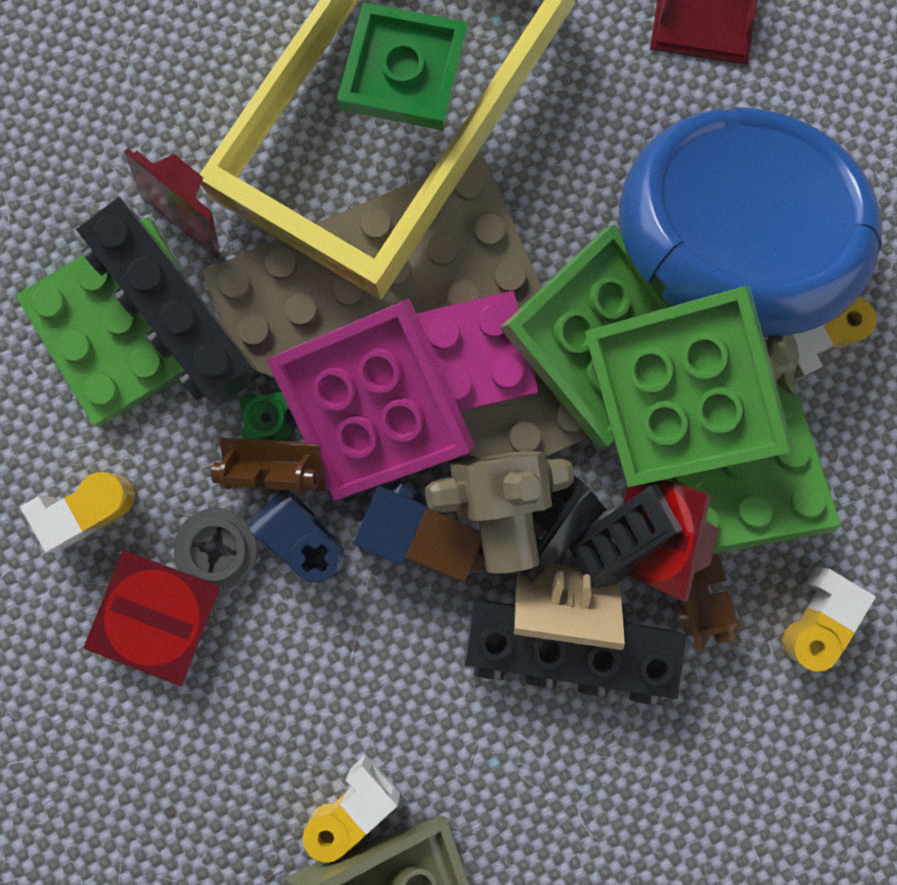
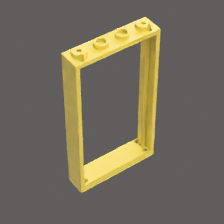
[200,0,575,300]

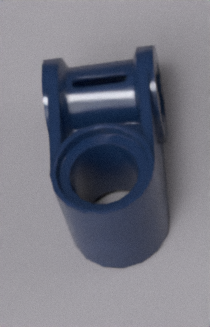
[247,490,346,583]

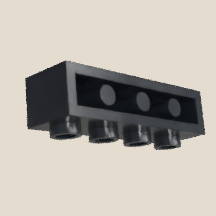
[76,197,261,407]
[464,598,687,705]

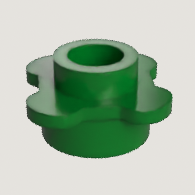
[240,392,292,441]

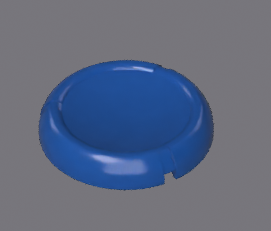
[619,107,882,337]

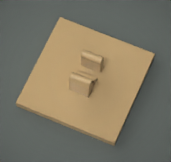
[514,563,625,650]

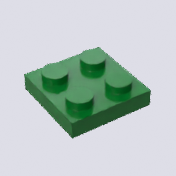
[337,2,468,131]

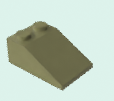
[284,816,469,885]

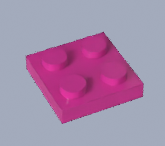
[416,290,539,412]

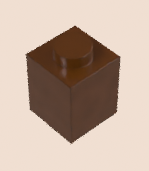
[406,508,485,582]

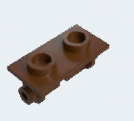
[211,437,326,495]
[679,553,740,650]

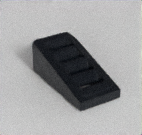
[520,475,607,583]
[569,485,683,588]

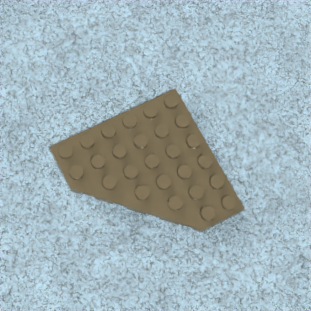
[202,153,590,458]

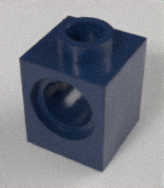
[353,481,428,565]

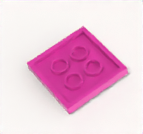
[266,298,475,501]

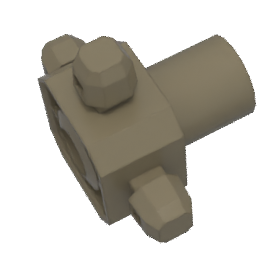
[425,451,574,573]

